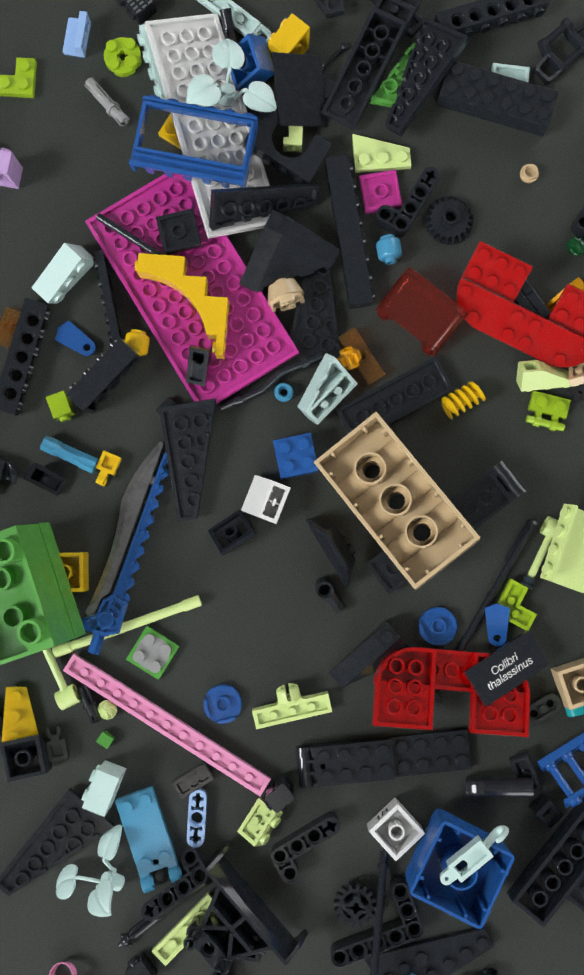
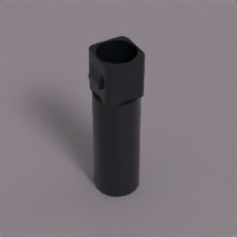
[466,777,534,798]

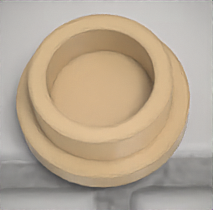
[520,164,539,183]

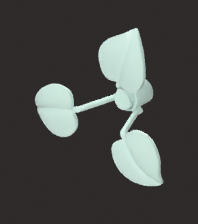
[186,39,277,112]
[56,824,125,917]

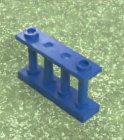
[537,733,584,808]

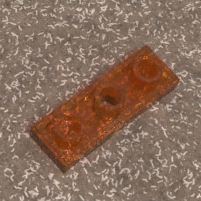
[338,327,385,386]

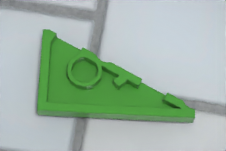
[370,43,416,107]

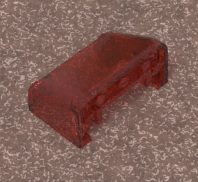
[375,267,468,357]

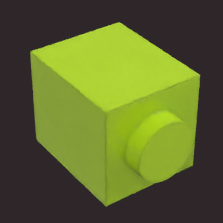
[46,390,76,422]

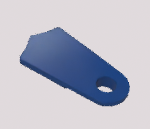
[55,321,96,356]
[485,603,510,646]

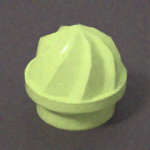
[98,700,117,720]

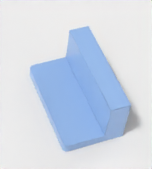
[63,11,91,58]

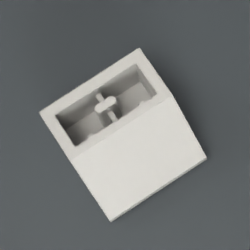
[241,475,291,524]

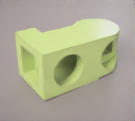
[283,126,303,152]

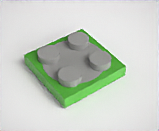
[126,626,180,680]

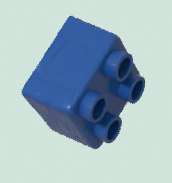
[405,809,515,929]

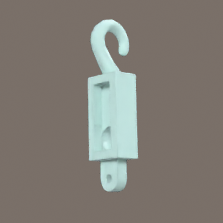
[440,825,509,885]

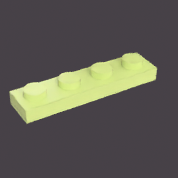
[152,892,216,966]

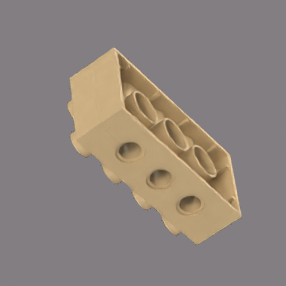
[314,412,480,590]

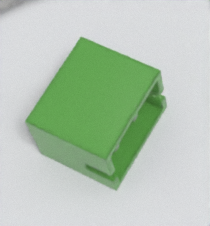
[96,730,115,749]

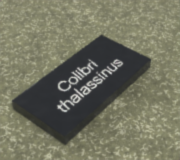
[463,630,550,707]

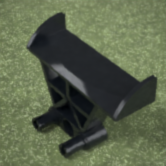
[183,841,308,975]

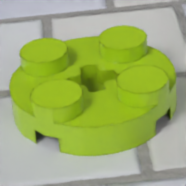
[104,37,142,77]

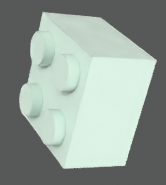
[81,760,127,817]

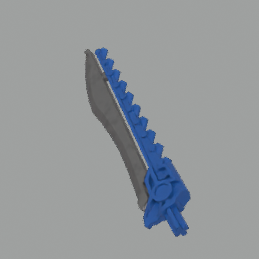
[82,442,169,655]

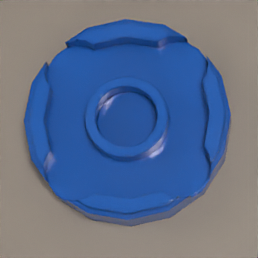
[418,607,457,646]
[203,684,242,724]

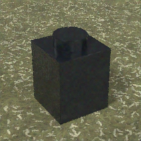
[125,952,158,975]

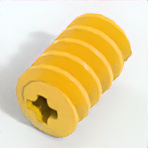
[441,381,486,419]

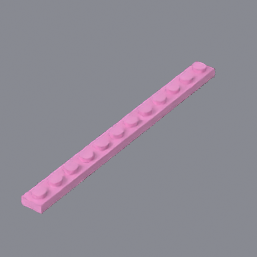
[63,653,271,796]

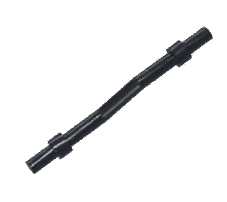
[219,352,323,411]

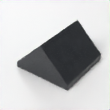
[208,509,256,556]

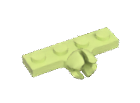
[252,683,332,729]

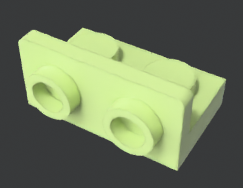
[237,798,283,847]

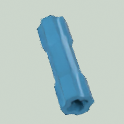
[40,435,99,474]

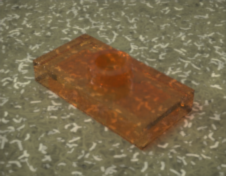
[0,307,20,349]

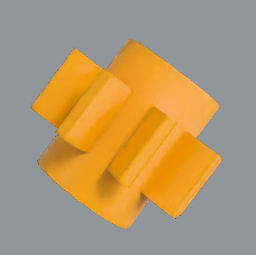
[337,346,362,370]

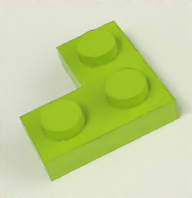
[0,57,37,98]
[497,579,537,630]

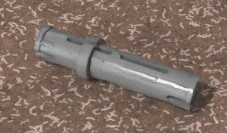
[84,77,130,127]

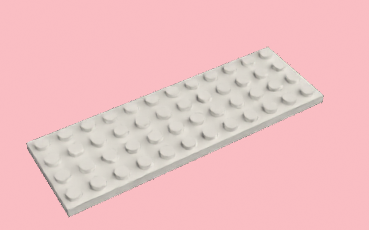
[145,13,270,239]

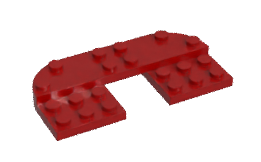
[457,240,584,367]
[372,647,530,737]

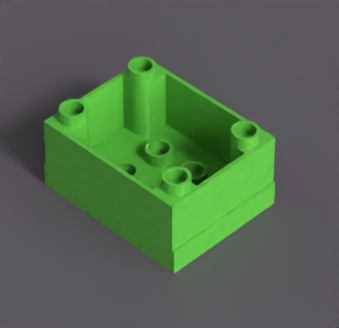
[0,522,86,665]

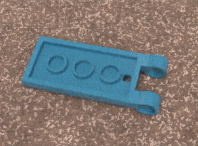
[115,785,183,893]

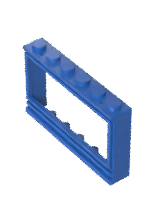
[129,95,259,188]

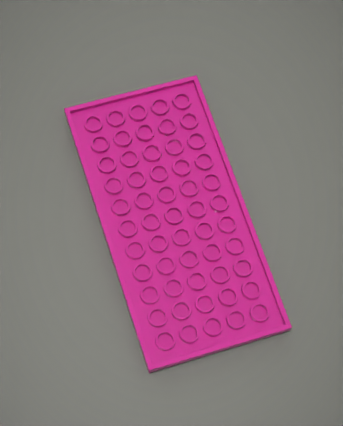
[85,174,299,404]

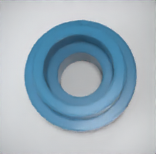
[274,383,293,402]

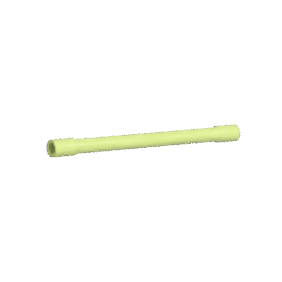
[52,595,202,658]

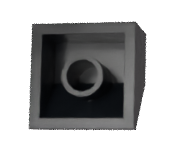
[0,734,52,782]

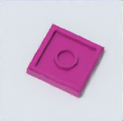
[359,170,402,214]

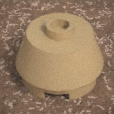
[268,278,305,312]

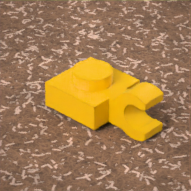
[96,450,122,487]

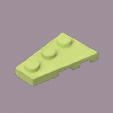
[352,134,411,173]

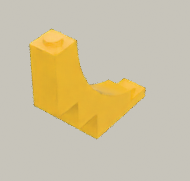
[135,253,229,359]

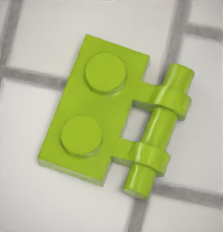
[526,391,571,431]

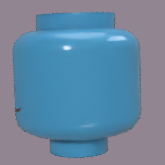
[376,234,402,265]

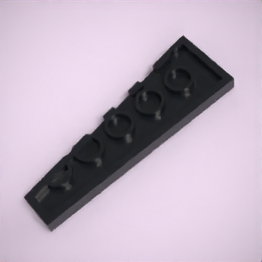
[209,183,320,230]

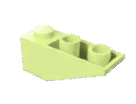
[516,360,578,392]

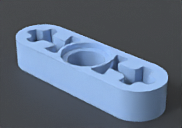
[187,788,207,848]

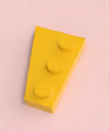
[2,686,38,742]

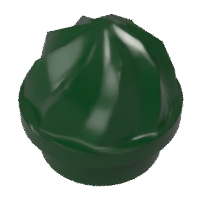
[566,236,584,256]

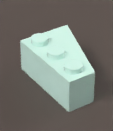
[32,243,94,304]
[297,353,358,425]

